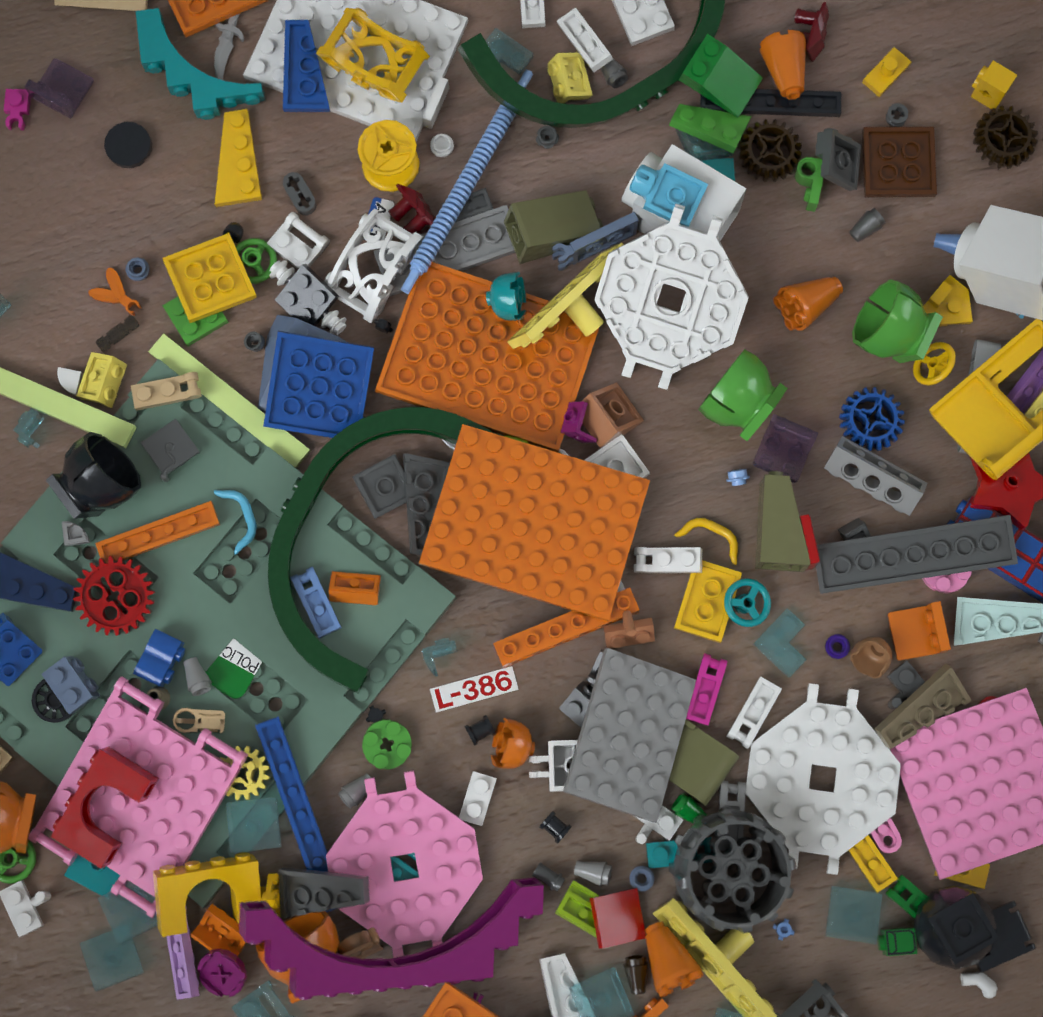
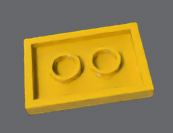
[674,560,742,643]

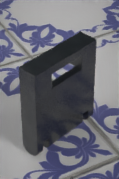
[977,900,1036,972]

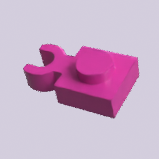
[4,89,31,130]

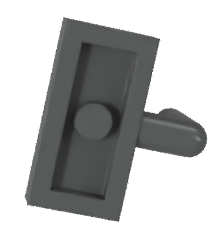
[887,661,925,709]

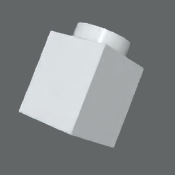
[622,144,746,241]
[954,205,1043,320]

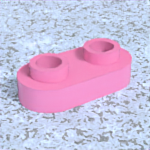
[870,818,902,853]

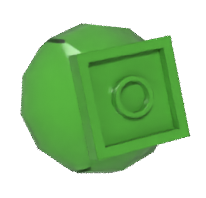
[852,279,943,363]
[698,349,788,441]

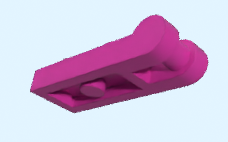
[686,653,728,726]

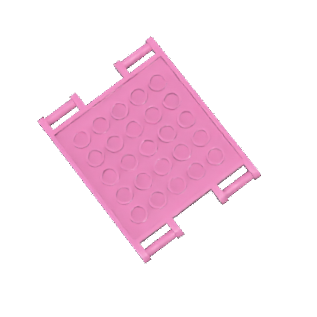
[28,676,248,919]

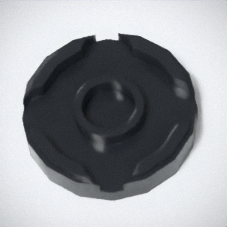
[104,122,152,168]

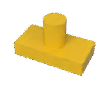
[862,47,912,97]

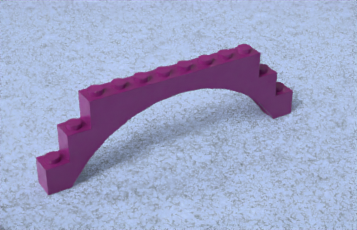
[239,877,544,1000]

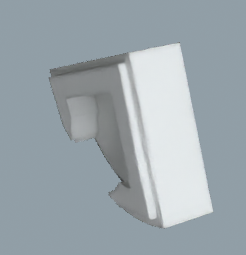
[57,367,83,396]

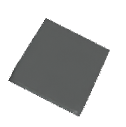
[838,518,871,540]

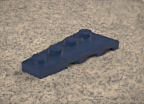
[0,552,77,612]

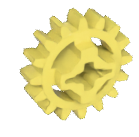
[220,746,270,800]

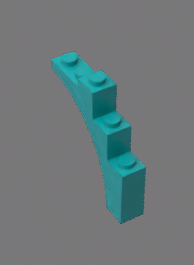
[136,8,265,120]

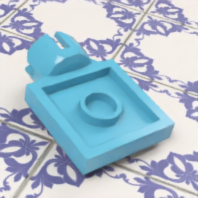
[630,163,708,227]

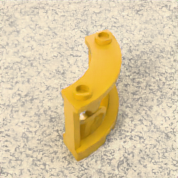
[316,8,430,103]

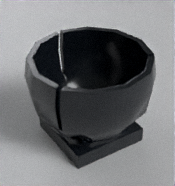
[46,432,141,519]
[913,885,1000,970]

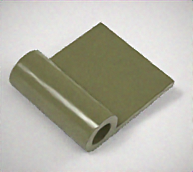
[669,720,740,806]

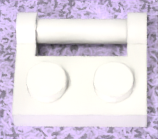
[267,212,330,269]

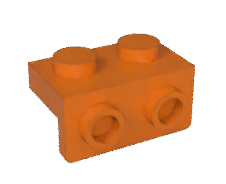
[191,904,247,956]

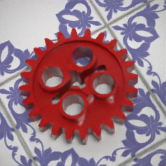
[73,556,155,636]

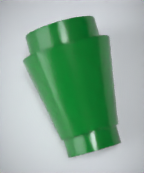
[671,793,707,824]

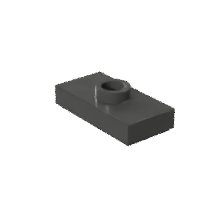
[441,188,493,223]

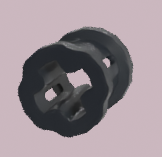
[464,715,496,746]
[539,811,572,844]

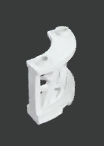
[324,208,423,323]

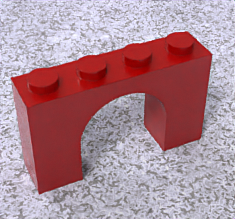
[51,747,159,868]

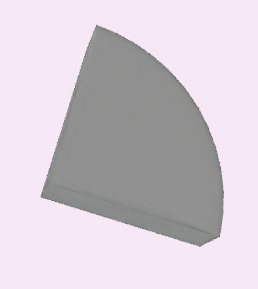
[62,521,91,547]

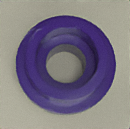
[825,634,850,659]

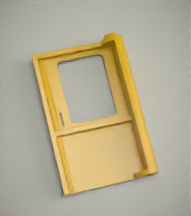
[929,319,1043,480]

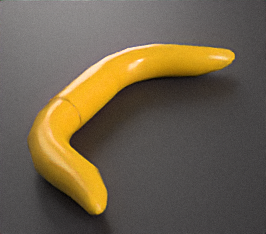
[674,518,738,565]

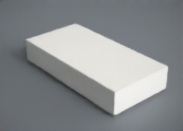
[422,77,449,129]

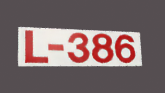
[430,666,519,712]

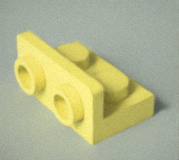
[547,53,592,104]
[76,352,127,408]

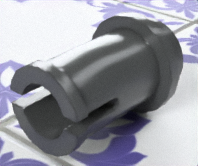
[532,862,565,892]

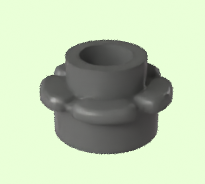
[536,126,559,149]

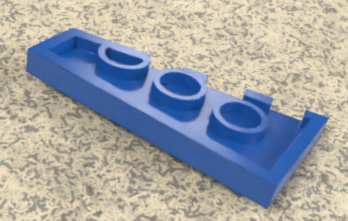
[283,20,331,112]

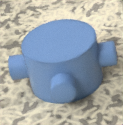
[773,919,795,941]

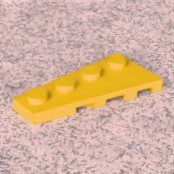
[215,109,262,207]

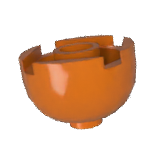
[491,718,535,769]

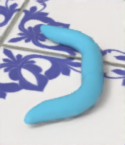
[214,490,257,554]

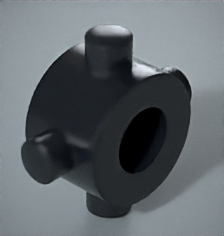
[374,318,393,333]
[366,705,386,723]

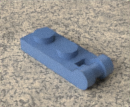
[290,566,342,638]

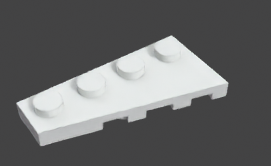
[539,953,595,1017]

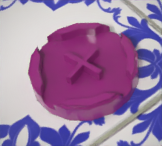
[198,949,247,997]

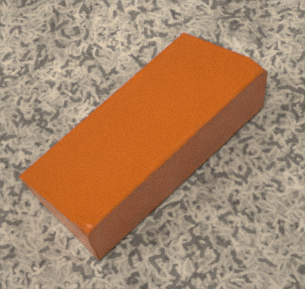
[328,571,381,605]

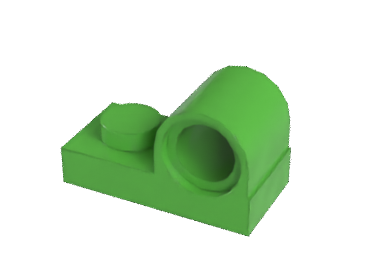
[795,157,823,212]

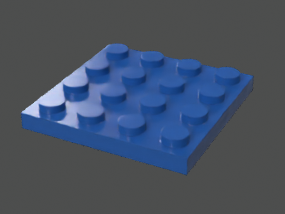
[263,331,374,438]

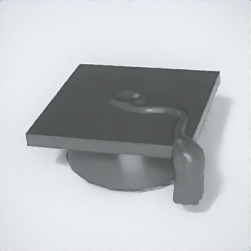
[140,419,200,483]

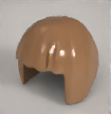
[850,637,892,679]

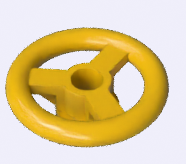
[913,342,956,386]

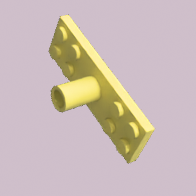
[507,242,624,349]
[653,898,777,1017]

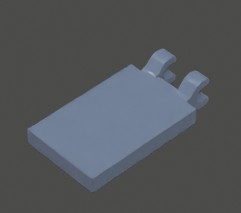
[552,212,639,271]

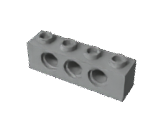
[824,436,928,516]

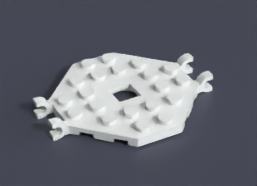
[594,203,749,390]
[745,683,901,875]

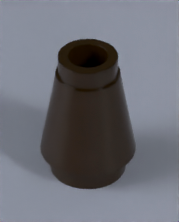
[623,955,648,995]

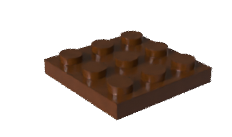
[862,127,937,198]

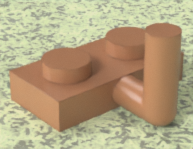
[603,610,655,649]

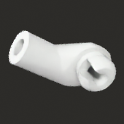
[960,972,997,998]

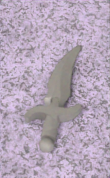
[214,14,244,80]

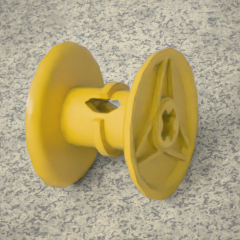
[357,120,420,192]

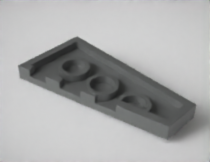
[403,453,450,555]
[278,867,370,919]

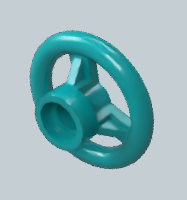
[724,578,771,627]

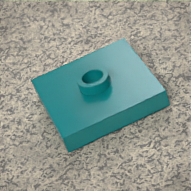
[64,855,120,899]

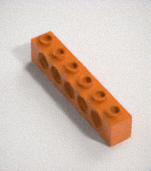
[493,587,639,668]

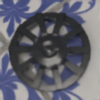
[32,679,74,723]

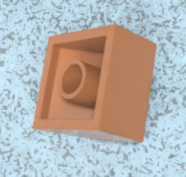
[582,382,644,448]

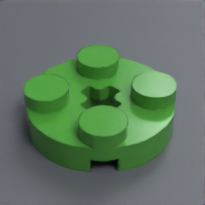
[362,719,412,769]

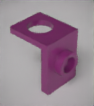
[561,401,597,443]

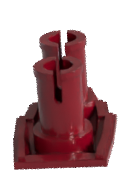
[791,2,829,62]
[388,183,435,234]

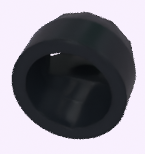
[223,222,244,243]

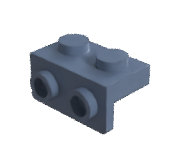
[41,656,100,714]

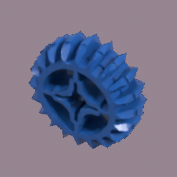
[839,387,905,451]

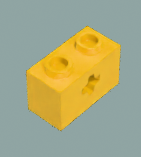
[971,60,1017,109]

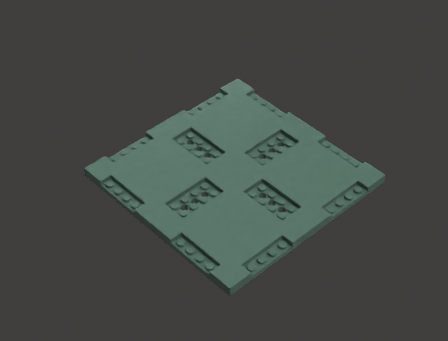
[0,359,457,908]

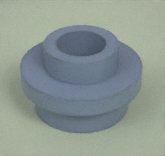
[126,258,150,281]
[629,866,655,891]

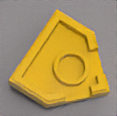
[923,275,973,326]
[260,873,281,918]

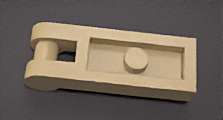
[131,372,202,411]

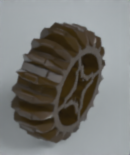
[973,106,1038,169]
[738,119,802,182]

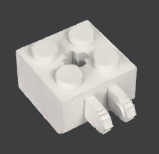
[529,740,578,792]

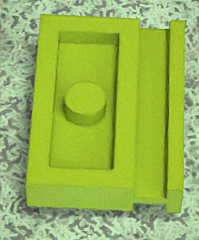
[555,880,600,938]

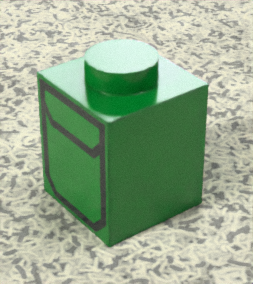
[877,927,917,956]

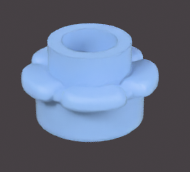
[726,469,750,486]

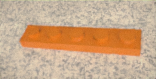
[95,501,220,563]

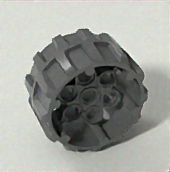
[669,808,796,933]

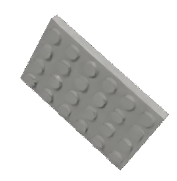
[563,648,696,823]

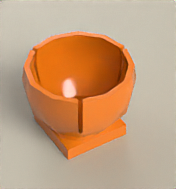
[0,781,36,854]
[255,911,339,1004]

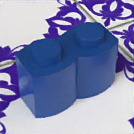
[133,629,186,687]

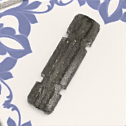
[96,315,139,352]

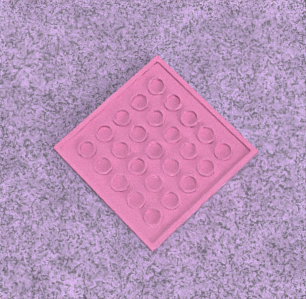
[889,688,1043,880]

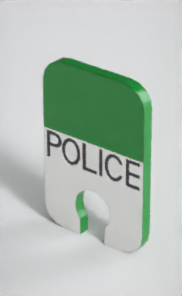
[206,638,263,699]

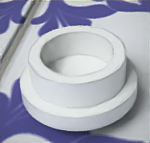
[430,134,454,157]

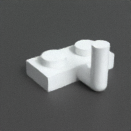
[634,805,683,844]
[0,880,51,937]

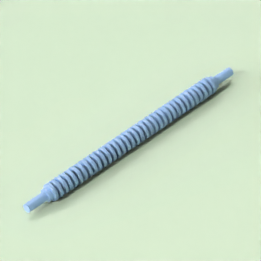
[401,70,533,294]

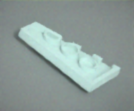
[954,597,1043,646]

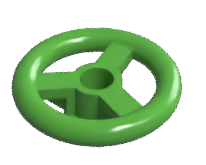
[236,238,277,284]
[0,840,36,884]

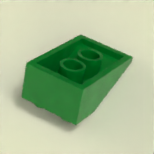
[679,34,763,118]

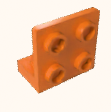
[887,601,951,661]

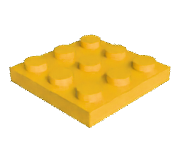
[162,233,257,323]

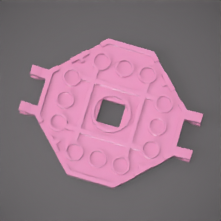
[326,770,483,958]

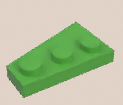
[669,104,751,154]

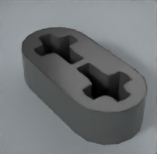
[283,172,316,215]

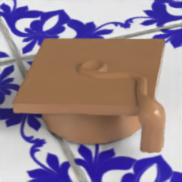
[338,927,383,959]

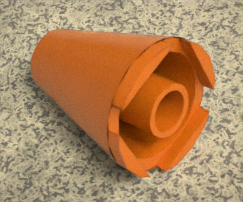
[760,30,806,100]

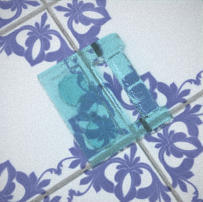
[231,980,294,1017]

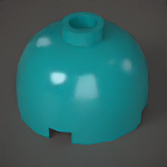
[486,272,526,321]

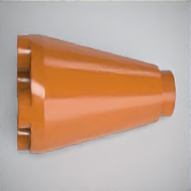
[773,277,843,331]
[645,921,703,998]

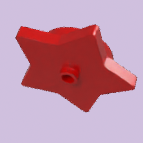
[970,453,1043,530]

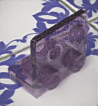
[24,58,94,119]

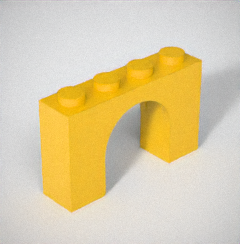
[153,852,261,937]

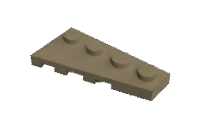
[874,664,972,749]

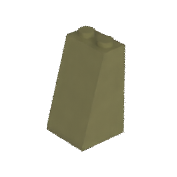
[504,190,603,264]
[755,471,810,572]

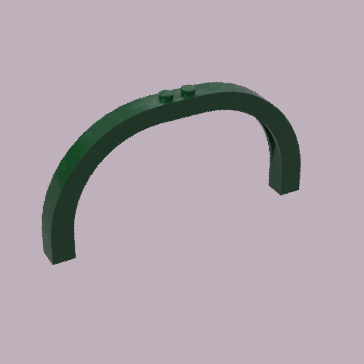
[458,0,725,128]
[268,407,491,694]

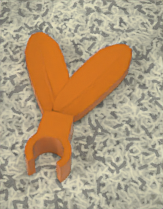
[88,267,142,316]

